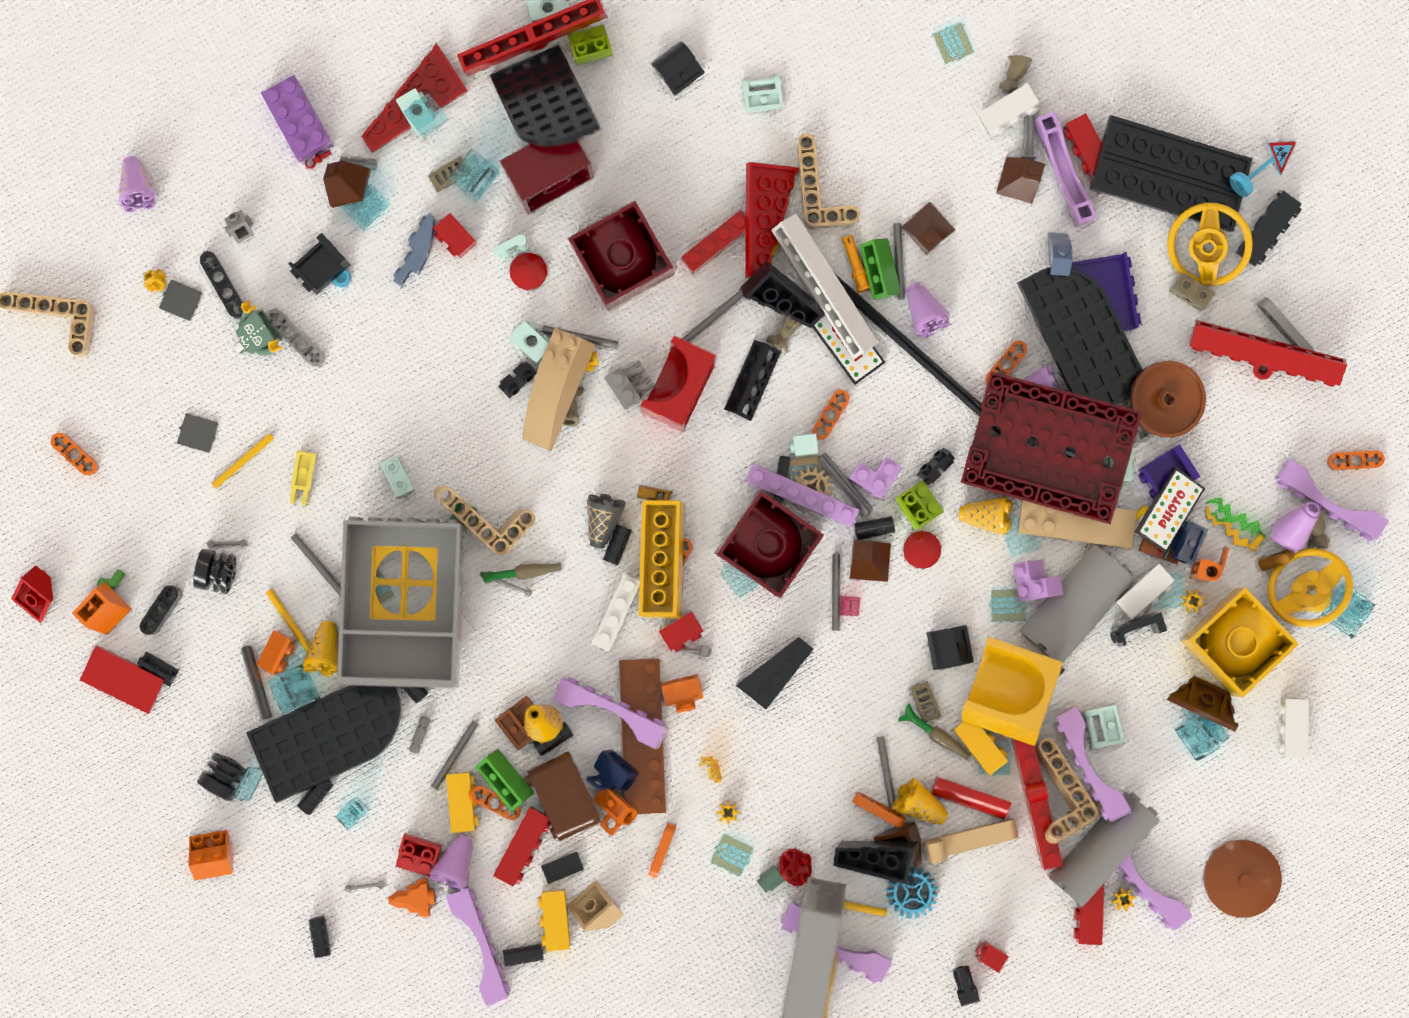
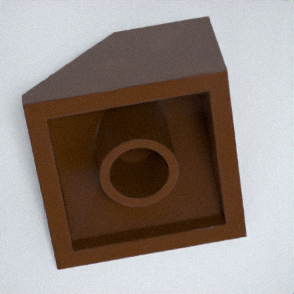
[995,157,1045,204]
[323,160,371,208]
[901,202,955,255]
[850,540,891,582]
[873,821,922,867]

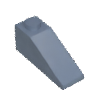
[1048,232,1073,276]

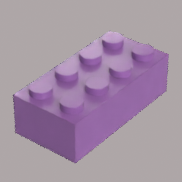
[261,75,334,163]

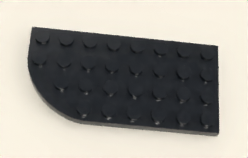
[490,45,601,146]
[1017,267,1143,404]
[246,685,401,803]

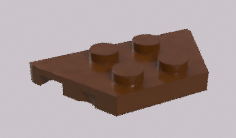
[1167,676,1239,732]

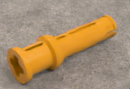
[841,235,870,293]

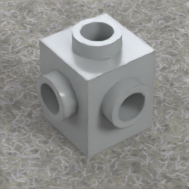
[224,210,254,244]

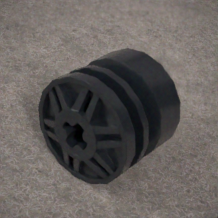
[193,549,236,594]
[196,753,249,802]

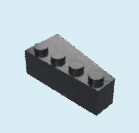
[1235,190,1302,266]
[740,261,824,328]
[736,637,814,709]
[833,841,919,885]

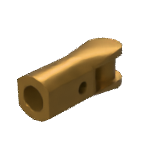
[637,485,673,501]
[1258,549,1294,571]

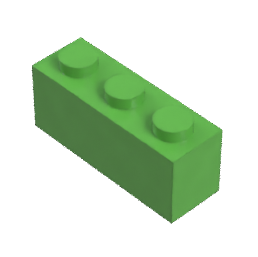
[859,238,901,300]
[475,749,534,812]

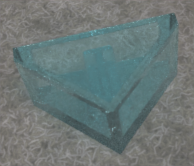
[335,796,370,831]

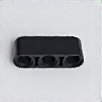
[140,585,182,635]

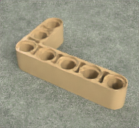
[797,133,860,229]
[0,292,95,357]
[434,485,536,556]
[1036,738,1098,844]
[923,818,1019,864]

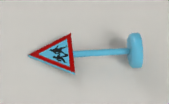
[1229,141,1297,197]

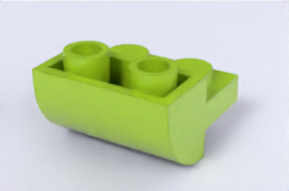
[567,24,613,66]
[895,480,944,531]

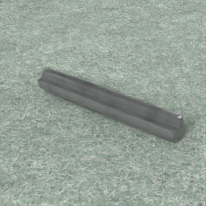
[818,453,873,516]
[240,645,272,720]

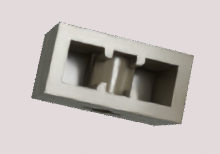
[1169,273,1215,312]

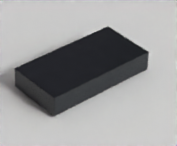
[541,851,584,884]

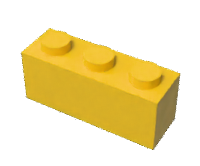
[953,721,1008,776]
[446,772,479,833]
[538,889,571,951]

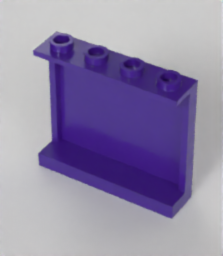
[1071,252,1141,331]

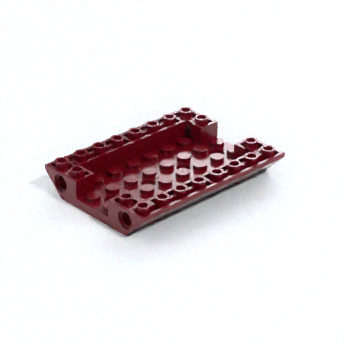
[960,371,1142,525]

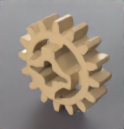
[794,468,832,509]

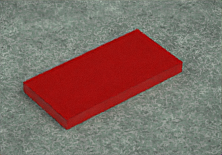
[80,645,165,714]

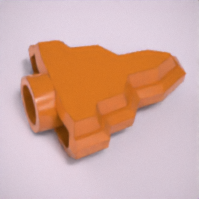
[388,878,436,917]

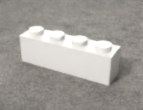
[592,574,640,652]

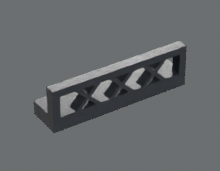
[724,340,781,421]

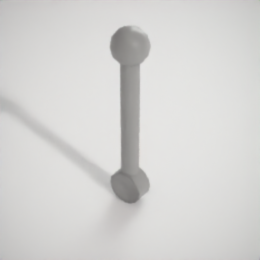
[207,539,247,548]
[494,579,532,597]
[344,881,385,892]

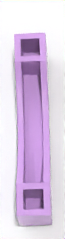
[1034,111,1097,228]
[1275,459,1389,542]
[746,463,860,527]
[553,676,669,749]
[1055,707,1132,823]
[1117,854,1193,931]
[445,886,511,1006]
[780,901,893,983]

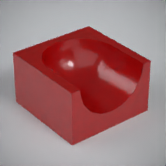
[640,336,716,432]

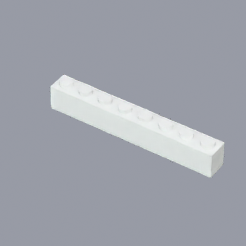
[771,214,879,359]

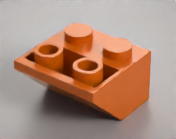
[72,582,132,635]
[256,630,298,675]
[188,830,233,881]

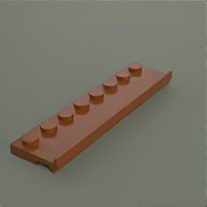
[619,659,666,814]

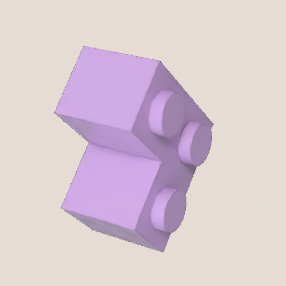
[848,456,902,500]
[1013,559,1063,602]

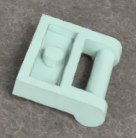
[742,75,784,113]
[492,235,529,261]
[1082,704,1125,750]

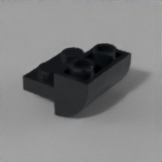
[650,41,705,95]
[926,625,974,670]

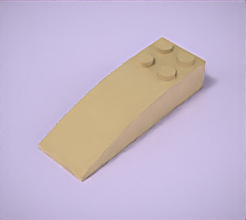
[522,328,596,451]
[1017,500,1137,549]

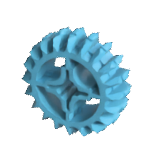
[886,867,939,919]

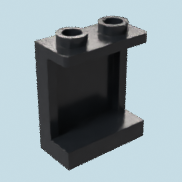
[288,233,351,295]
[1110,612,1168,646]

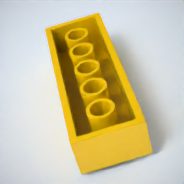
[639,501,685,619]

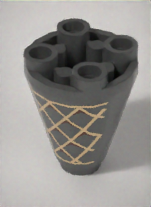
[587,494,626,548]

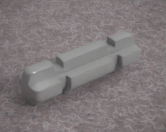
[339,156,377,170]
[409,716,431,754]

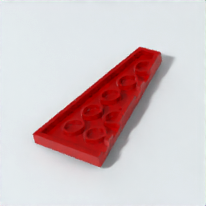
[361,43,468,153]

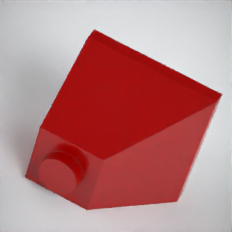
[11,565,53,623]

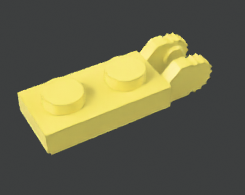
[290,450,317,506]

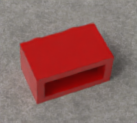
[433,213,477,259]
[659,612,703,652]
[975,940,1009,973]

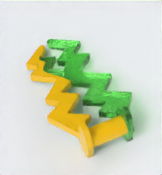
[1205,497,1267,552]

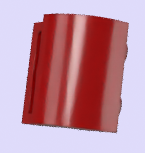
[396,833,442,877]

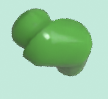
[97,569,125,589]

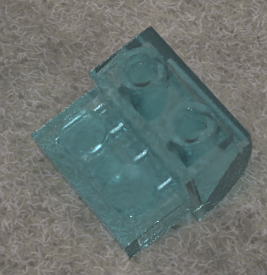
[448,149,500,203]
[339,182,391,231]
[1320,582,1375,638]
[267,664,320,715]
[1174,714,1230,761]

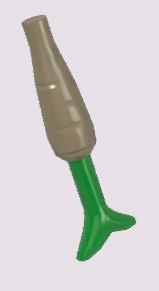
[480,563,562,583]
[898,703,971,760]

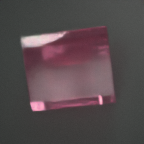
[840,596,860,616]

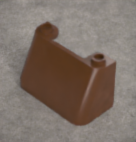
[525,751,602,841]

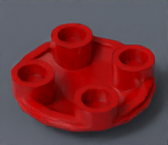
[509,252,548,291]
[903,531,941,569]
[779,849,812,886]

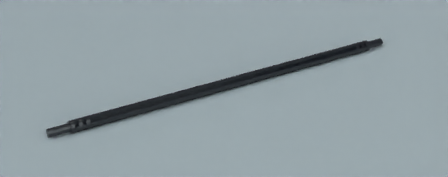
[834,273,1001,435]

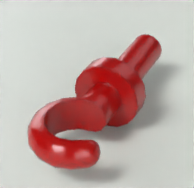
[305,150,332,169]

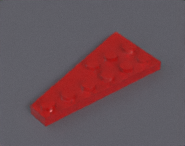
[745,162,800,278]

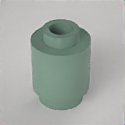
[757,865,785,893]

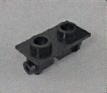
[498,361,537,399]
[917,448,955,486]
[137,651,179,687]

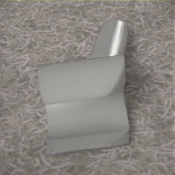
[683,645,711,657]

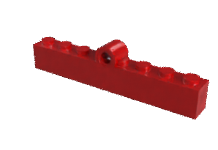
[457,0,608,76]
[1189,320,1347,387]
[1011,738,1063,870]

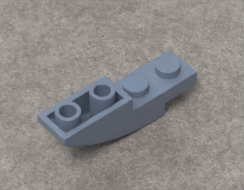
[393,213,435,287]

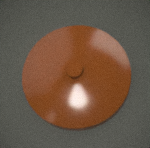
[1130,361,1206,438]
[1203,840,1282,918]

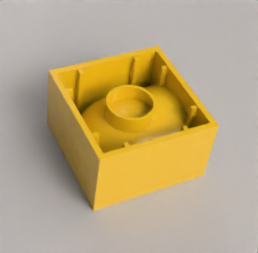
[1180,587,1299,698]
[961,637,1063,746]

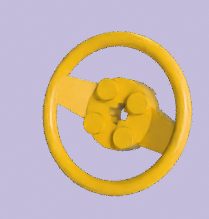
[1167,203,1253,286]
[1267,548,1353,628]

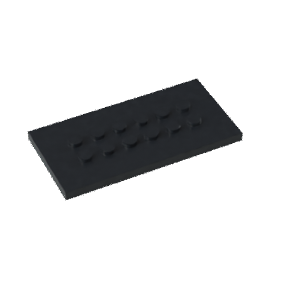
[1090,115,1252,232]

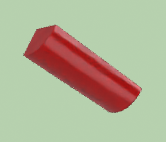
[931,776,1012,820]

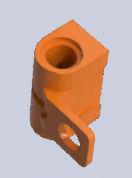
[1189,546,1230,582]
[660,674,703,713]
[593,788,637,836]

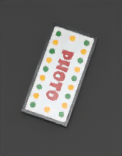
[812,314,886,385]
[1134,467,1206,553]

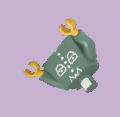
[234,299,283,356]

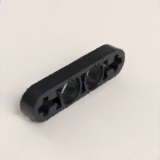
[199,251,243,319]

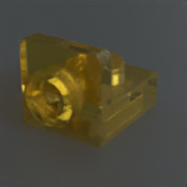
[698,756,722,783]

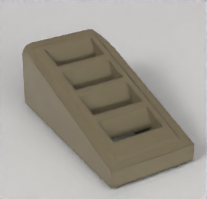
[428,156,471,193]
[909,681,942,723]

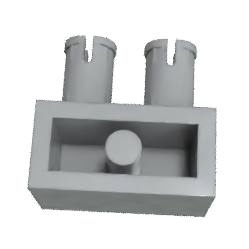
[604,360,655,411]

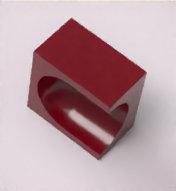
[500,140,594,214]
[568,201,674,311]
[714,490,824,599]

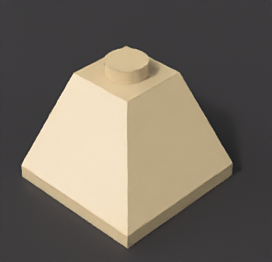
[567,881,624,932]

